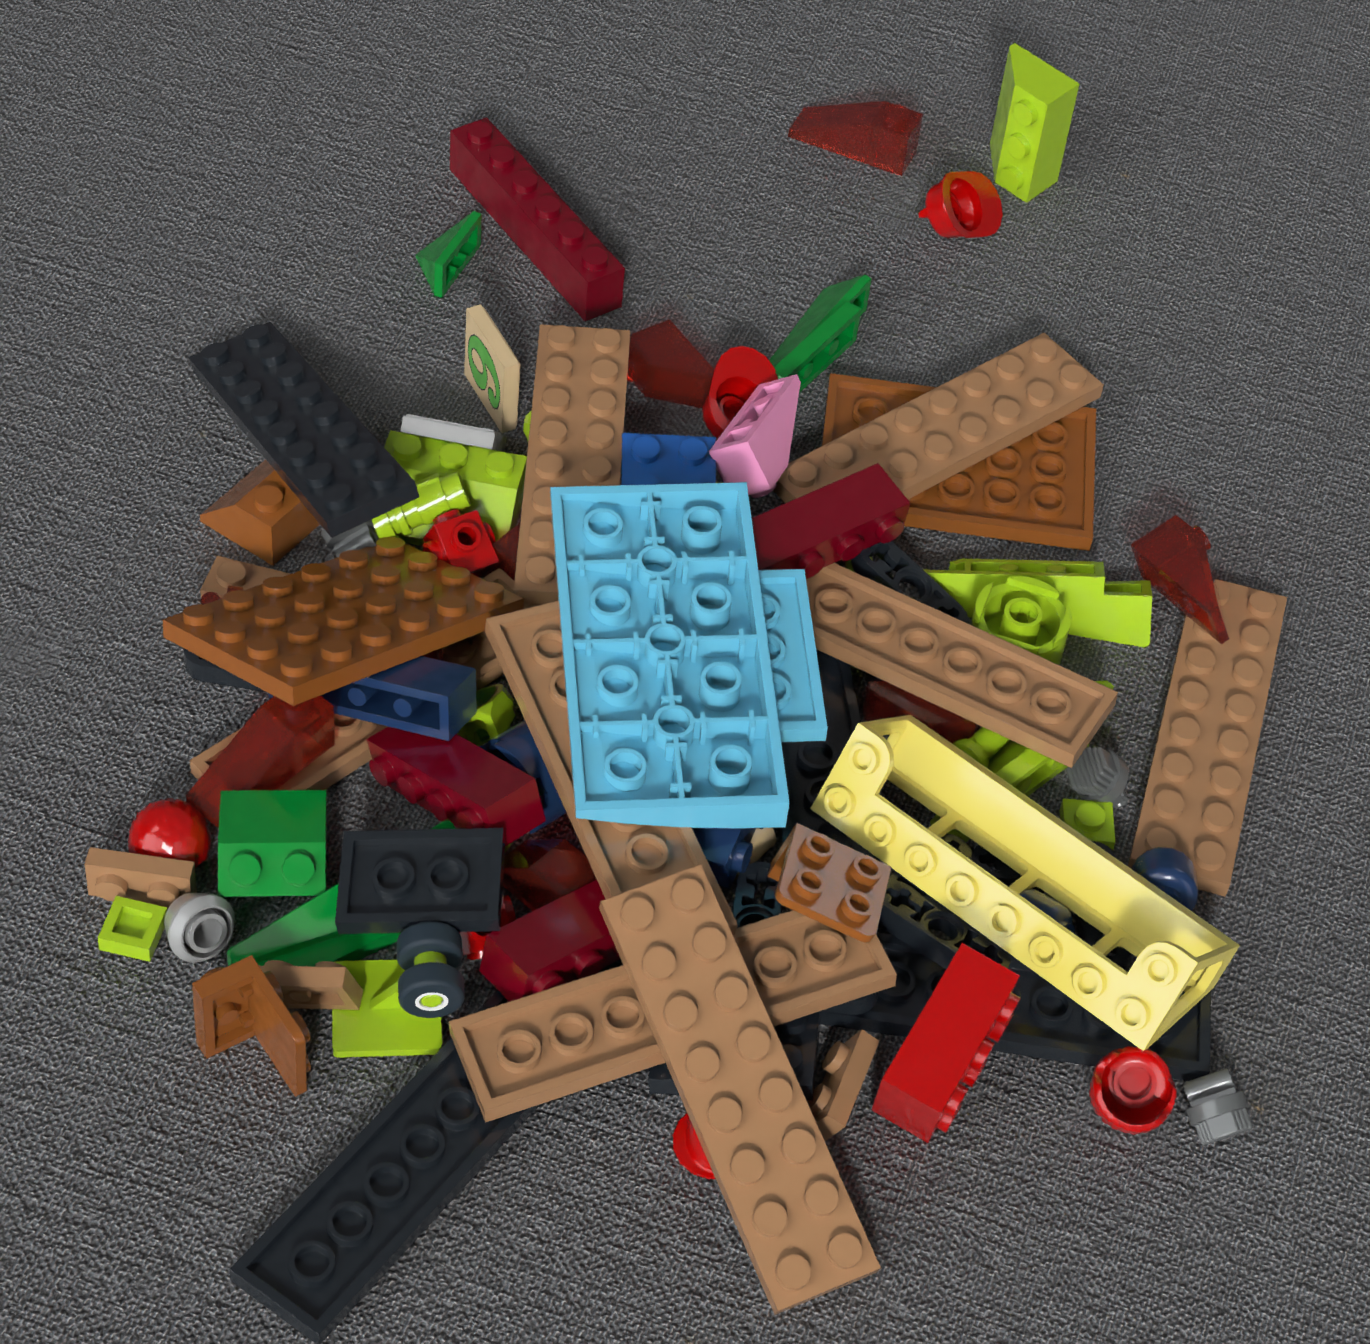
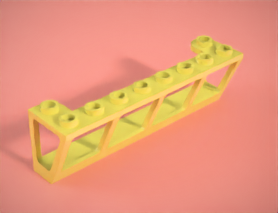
[810,715,1240,1051]

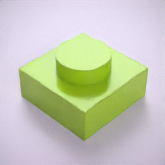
[1059,799,1115,851]
[98,896,167,962]

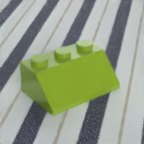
[990,43,1080,203]
[374,430,527,562]

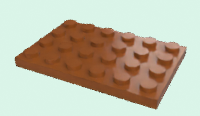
[821,373,1096,551]
[163,537,524,706]

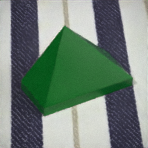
[415,211,482,298]

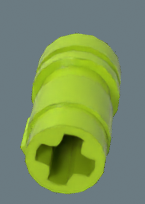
[372,471,471,539]

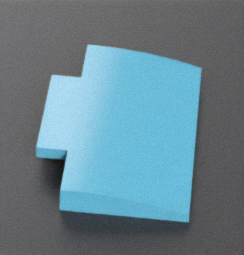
[550,482,828,829]

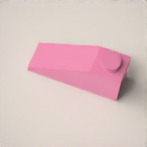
[709,374,801,498]

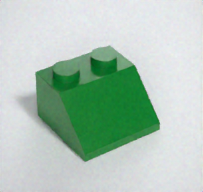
[218,790,327,897]

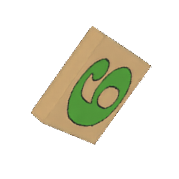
[464,304,520,433]

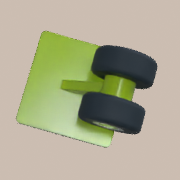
[332,921,465,1058]

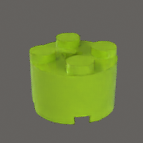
[971,576,1072,665]

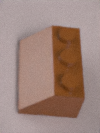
[200,459,320,566]

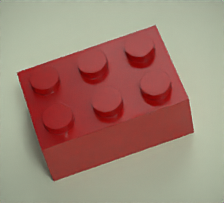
[871,943,1021,1143]

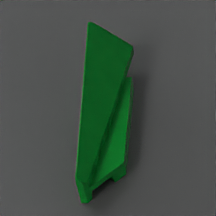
[769,274,872,393]
[227,819,456,967]

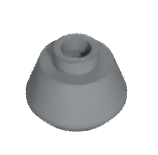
[164,893,235,963]

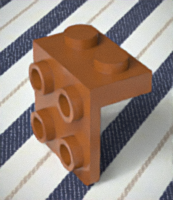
[768,823,891,943]
[192,955,311,1096]

